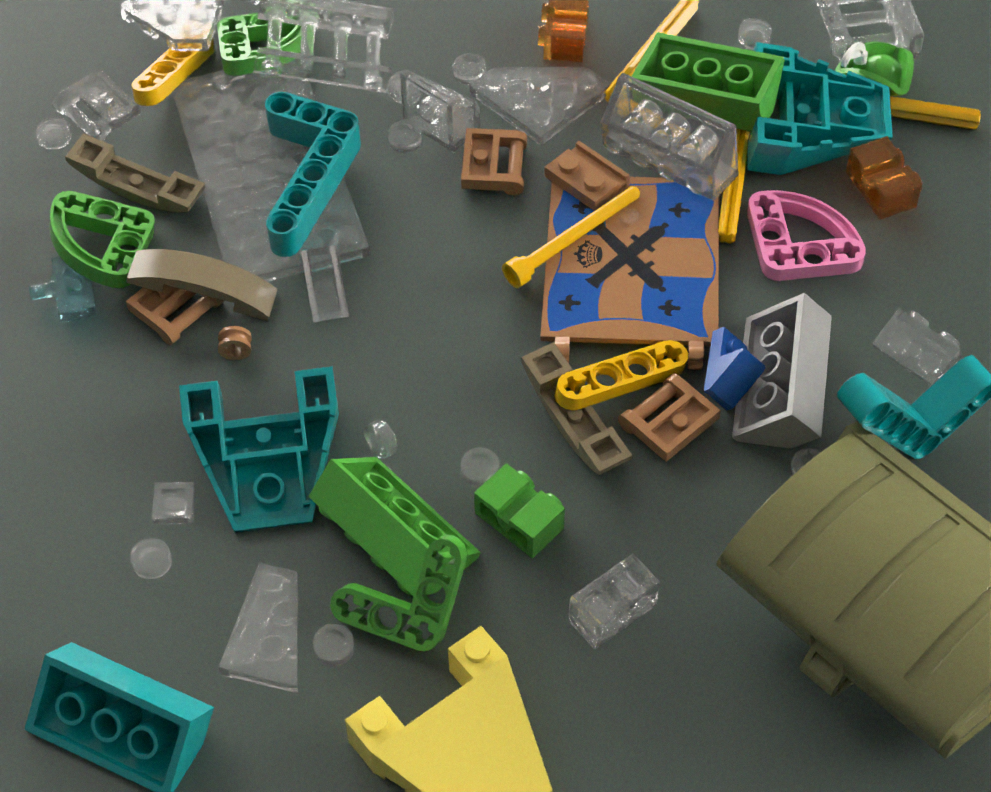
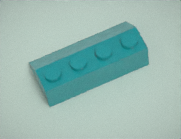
[24,642,214,792]

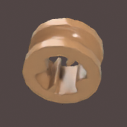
[218,326,252,360]

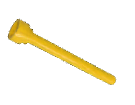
[502,186,640,288]

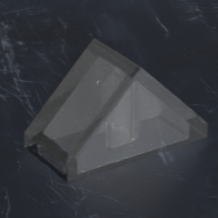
[300,244,349,323]

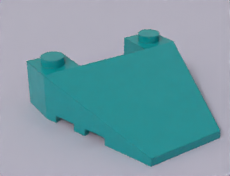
[747,42,893,175]
[179,366,339,533]

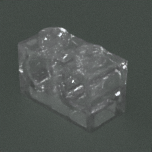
[569,553,660,650]

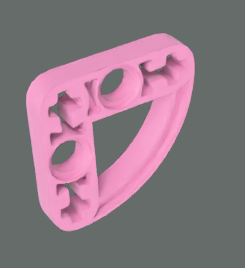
[747,190,866,281]

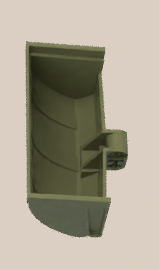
[716,421,991,759]

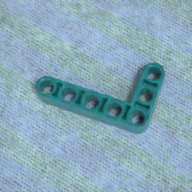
[265,92,361,257]
[837,355,991,459]

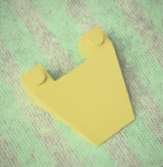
[345,626,552,792]

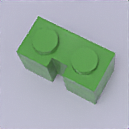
[474,463,565,559]

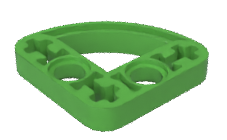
[217,8,313,76]
[50,191,155,288]

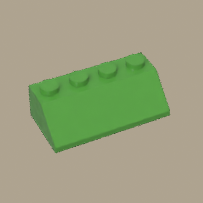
[631,32,784,132]
[308,457,481,596]

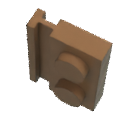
[544,141,630,211]

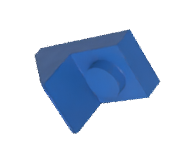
[704,327,765,410]

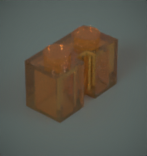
[538,0,589,62]
[846,136,922,220]

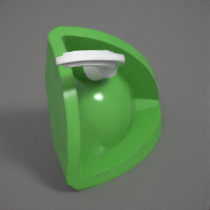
[835,41,914,96]

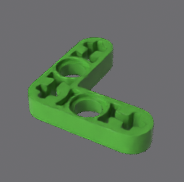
[330,535,467,651]

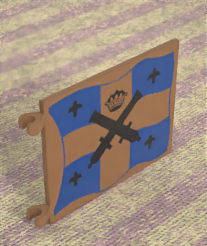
[540,177,719,370]

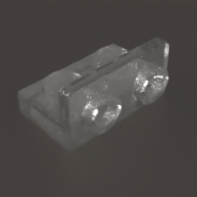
[872,308,963,386]

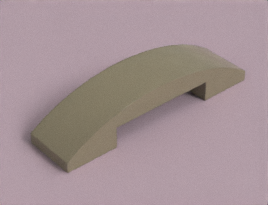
[65,133,206,212]
[126,249,277,321]
[521,342,632,475]

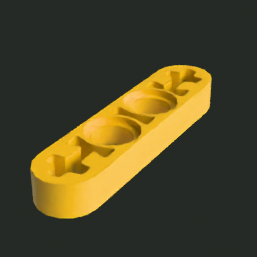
[132,29,215,106]
[554,340,688,410]

